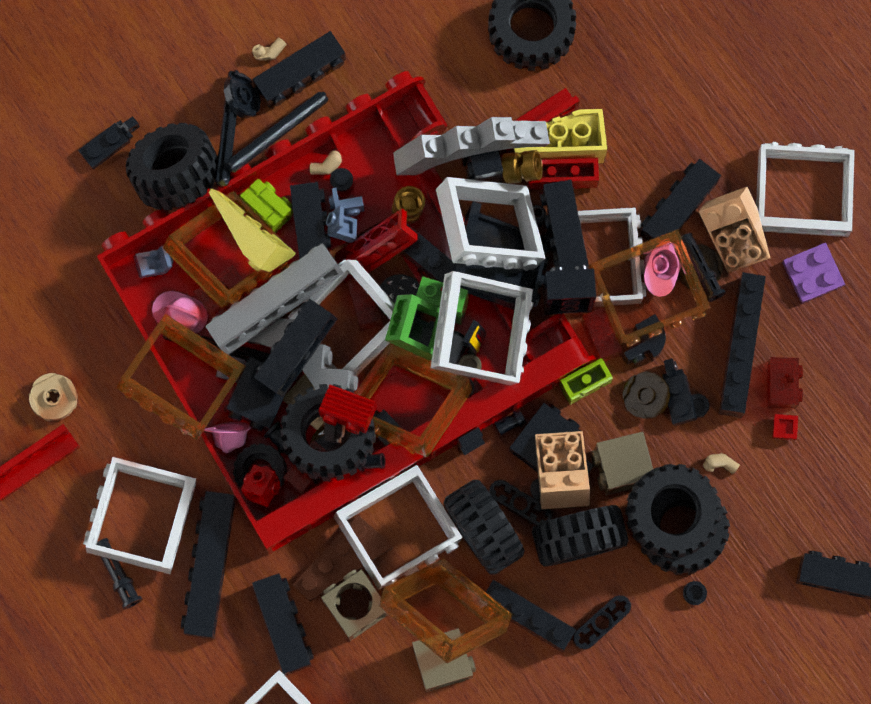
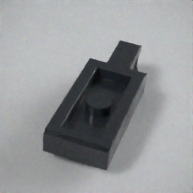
[78,116,140,169]
[662,358,697,426]

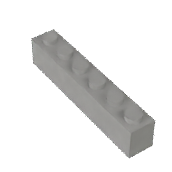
[206,243,343,355]

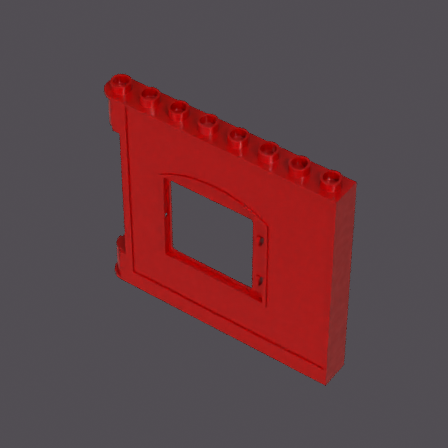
[97,71,597,555]

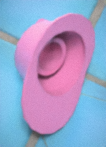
[644,242,683,297]
[152,291,208,334]
[203,422,250,453]

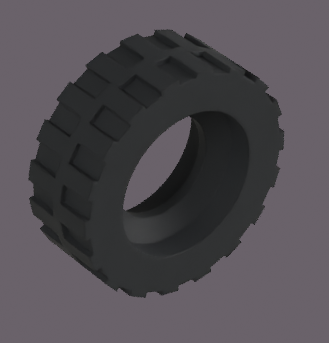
[233,443,287,490]

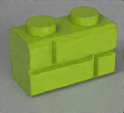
[239,179,293,234]
[559,358,613,405]

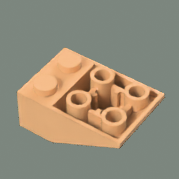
[699,187,770,273]
[535,431,590,509]

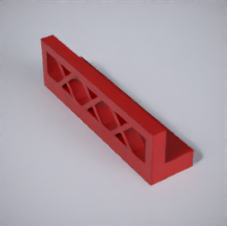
[498,88,580,157]
[335,208,418,285]
[0,424,80,501]

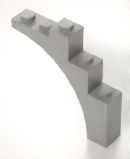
[393,117,550,175]
[247,319,358,443]

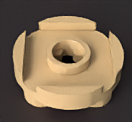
[29,373,77,421]

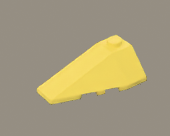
[513,109,607,163]
[209,189,296,272]

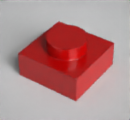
[772,414,798,441]

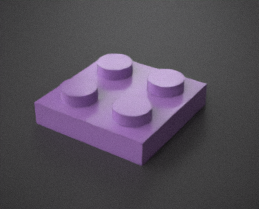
[782,243,845,304]

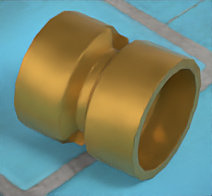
[502,150,543,184]
[392,186,425,225]

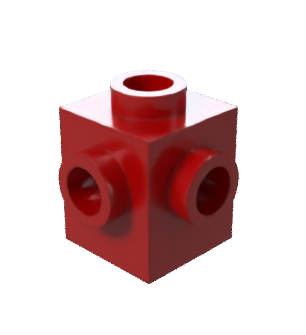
[241,465,280,507]

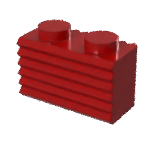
[319,385,377,434]

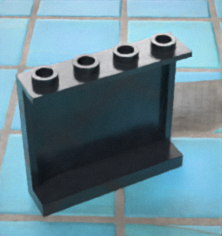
[451,201,551,310]

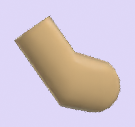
[252,37,287,61]
[310,151,342,175]
[703,453,740,474]

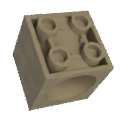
[591,432,653,496]
[321,569,390,641]
[412,628,476,692]

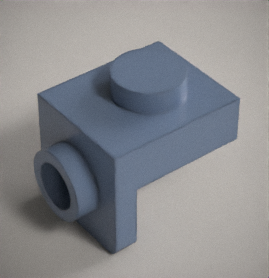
[328,188,364,217]
[326,206,357,243]
[134,245,173,279]

